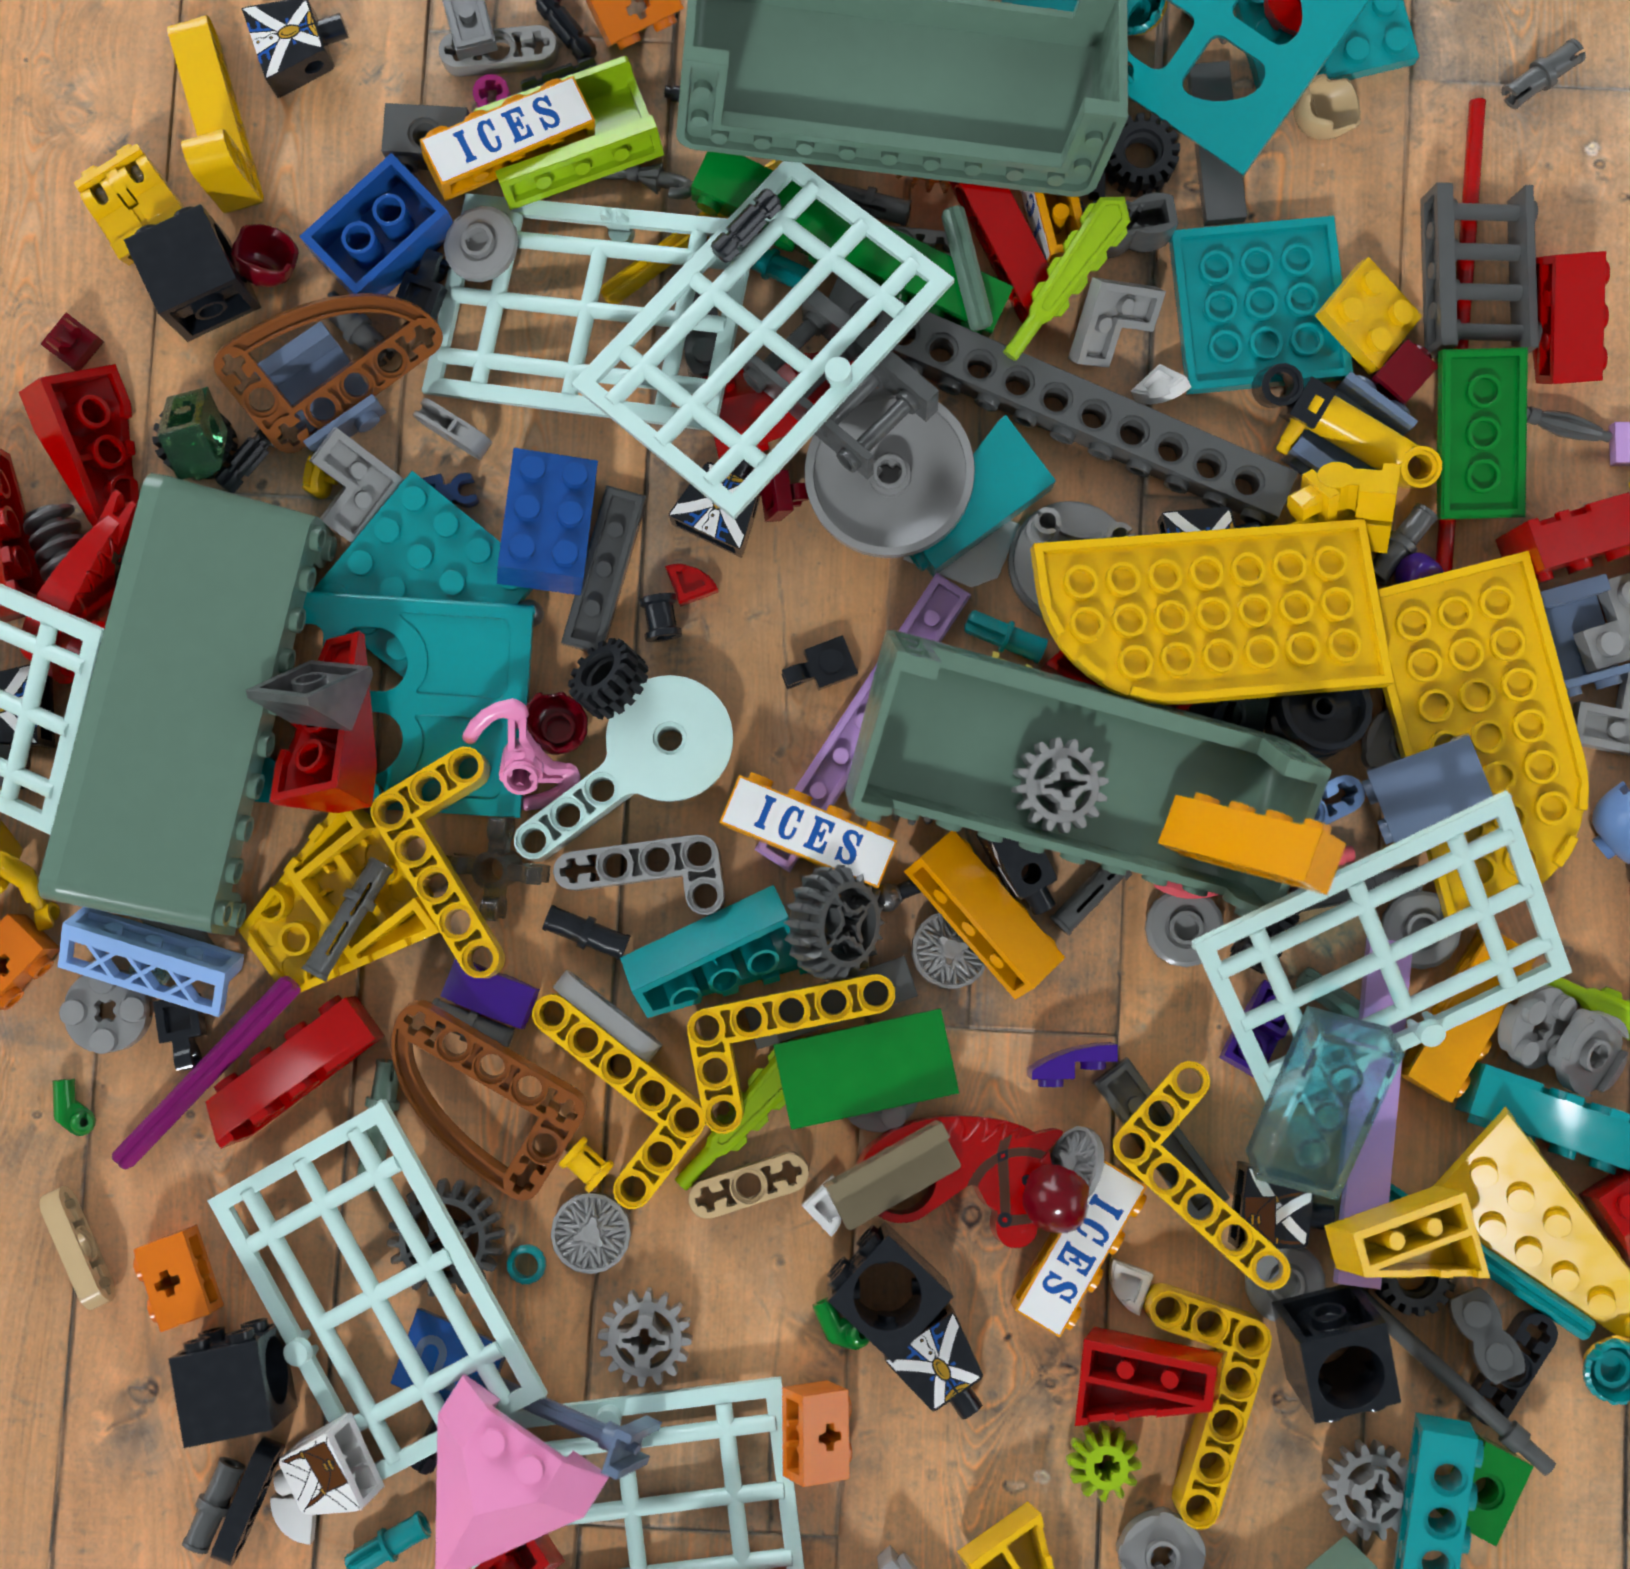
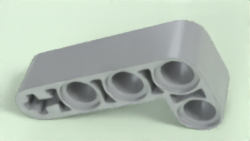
[553,835,726,915]

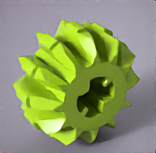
[1066,1422,1142,1503]

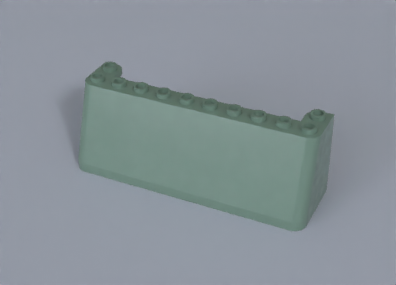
[676,0,1128,197]
[38,473,337,936]
[845,630,1332,916]

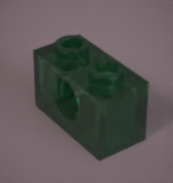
[157,387,228,480]

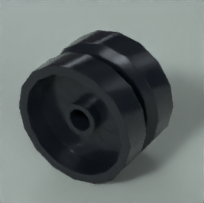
[1264,689,1373,761]

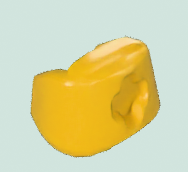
[302,454,338,499]

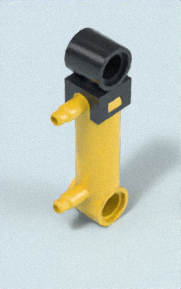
[1252,363,1442,488]

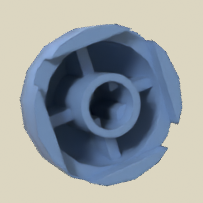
[1592,781,1630,864]

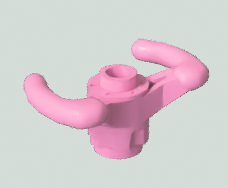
[462,698,581,811]

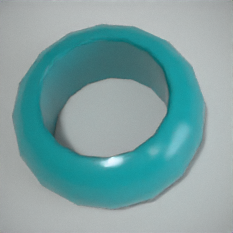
[507,1244,546,1285]

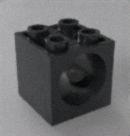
[124,204,262,342]
[827,1221,954,1363]
[1271,1284,1402,1424]
[169,1318,298,1449]

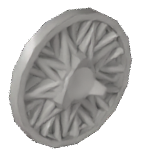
[444,206,519,282]
[1381,891,1461,969]
[1144,893,1224,967]
[911,913,986,989]
[1050,1126,1104,1198]
[551,1192,631,1274]
[1245,1248,1325,1322]

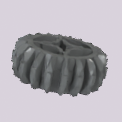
[783,865,886,981]
[387,1178,505,1297]

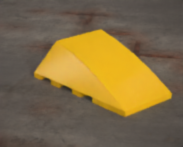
[238,809,440,993]

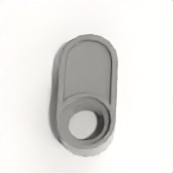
[413,398,492,460]

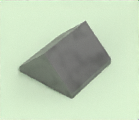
[246,660,373,731]

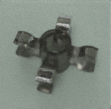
[446,817,551,921]

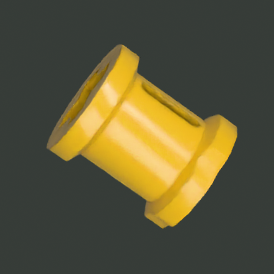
[558,1136,615,1193]

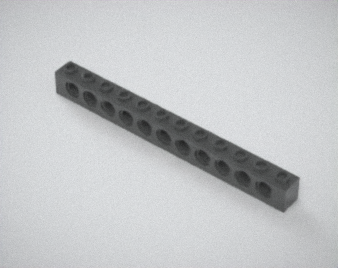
[827,276,1298,527]

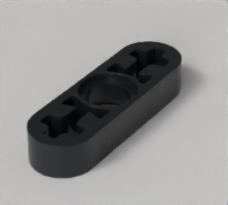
[1465,1309,1558,1426]
[210,1436,285,1566]

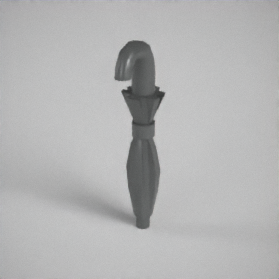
[601,163,693,200]
[1527,406,1612,442]

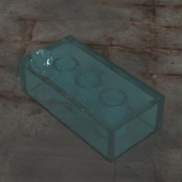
[1245,1006,1405,1200]

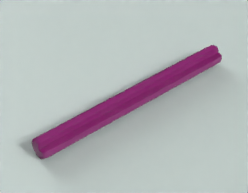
[112,976,301,1170]

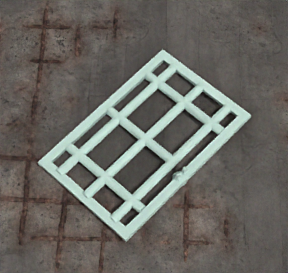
[571,161,954,520]
[421,193,757,431]
[0,583,104,835]
[1191,790,1572,1113]
[208,1099,548,1480]
[472,1376,805,1569]

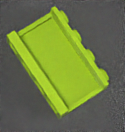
[474,56,664,210]

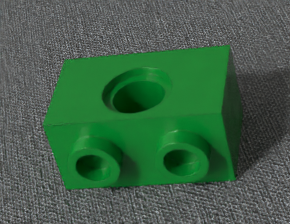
[1435,1432,1534,1547]

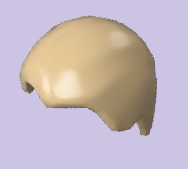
[1293,74,1361,140]

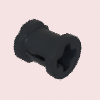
[639,593,682,642]

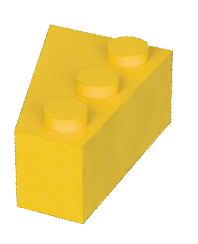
[1324,1186,1490,1278]
[957,1501,1055,1569]

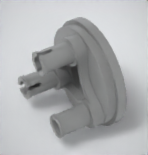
[1008,501,1134,619]

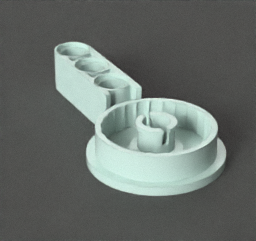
[514,675,733,862]

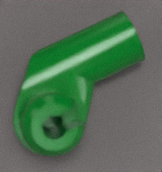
[52,1079,96,1136]
[812,1297,869,1350]

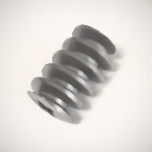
[23,504,84,581]

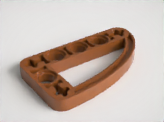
[213,293,443,453]
[391,1000,587,1201]

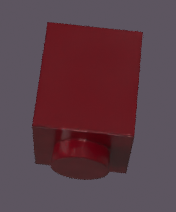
[1370,339,1438,405]

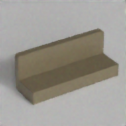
[823,1120,961,1230]

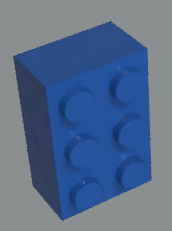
[299,153,453,295]
[497,448,598,596]

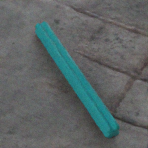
[1389,1183,1596,1340]

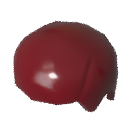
[231,224,299,288]
[526,691,588,755]
[1023,1165,1090,1233]

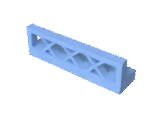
[58,907,244,1017]

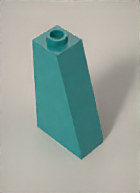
[909,415,1056,577]

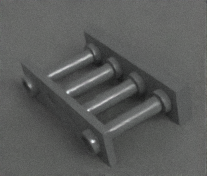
[1420,182,1542,358]
[743,289,939,480]

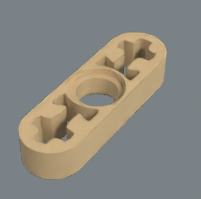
[688,1151,809,1219]
[39,1186,115,1310]

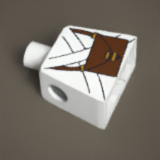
[273,1412,385,1515]

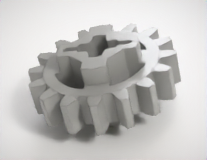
[1011,737,1109,833]
[598,1287,693,1387]
[1321,1439,1408,1541]

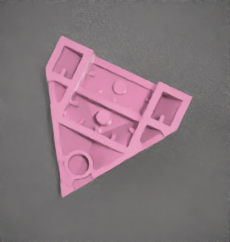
[435,1374,609,1569]

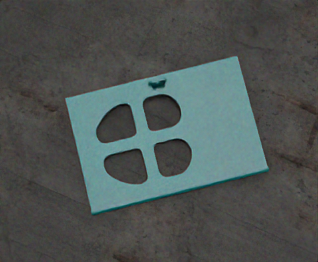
[1001,0,1370,176]
[254,591,536,818]

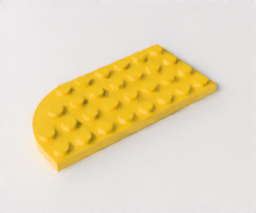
[1030,519,1394,705]
[1378,551,1589,918]

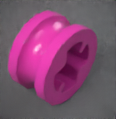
[473,74,511,108]

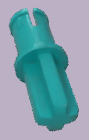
[750,248,810,288]
[964,610,1048,664]
[344,1511,432,1569]

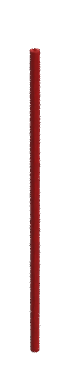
[1436,98,1486,572]

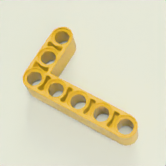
[167,15,264,214]
[371,747,505,978]
[687,974,895,1134]
[532,993,706,1209]
[1112,1061,1291,1290]
[1143,1283,1272,1530]

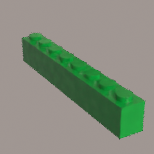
[691,151,1013,338]

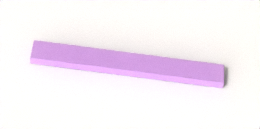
[754,573,971,873]
[1333,938,1412,1290]

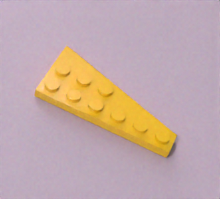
[1432,1106,1630,1338]

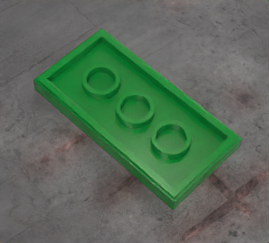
[1437,347,1528,520]
[773,1008,959,1130]

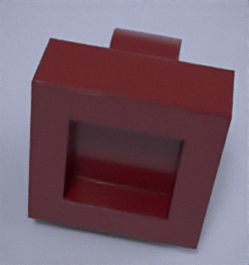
[40,313,104,371]
[761,470,809,522]

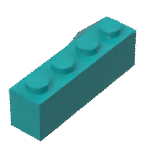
[620,885,808,1018]
[1455,1062,1630,1175]

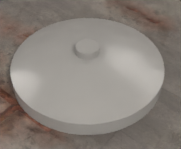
[805,387,975,558]

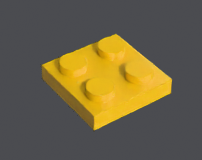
[1314,256,1422,375]

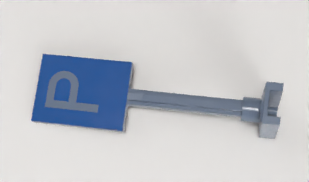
[391,1308,662,1480]

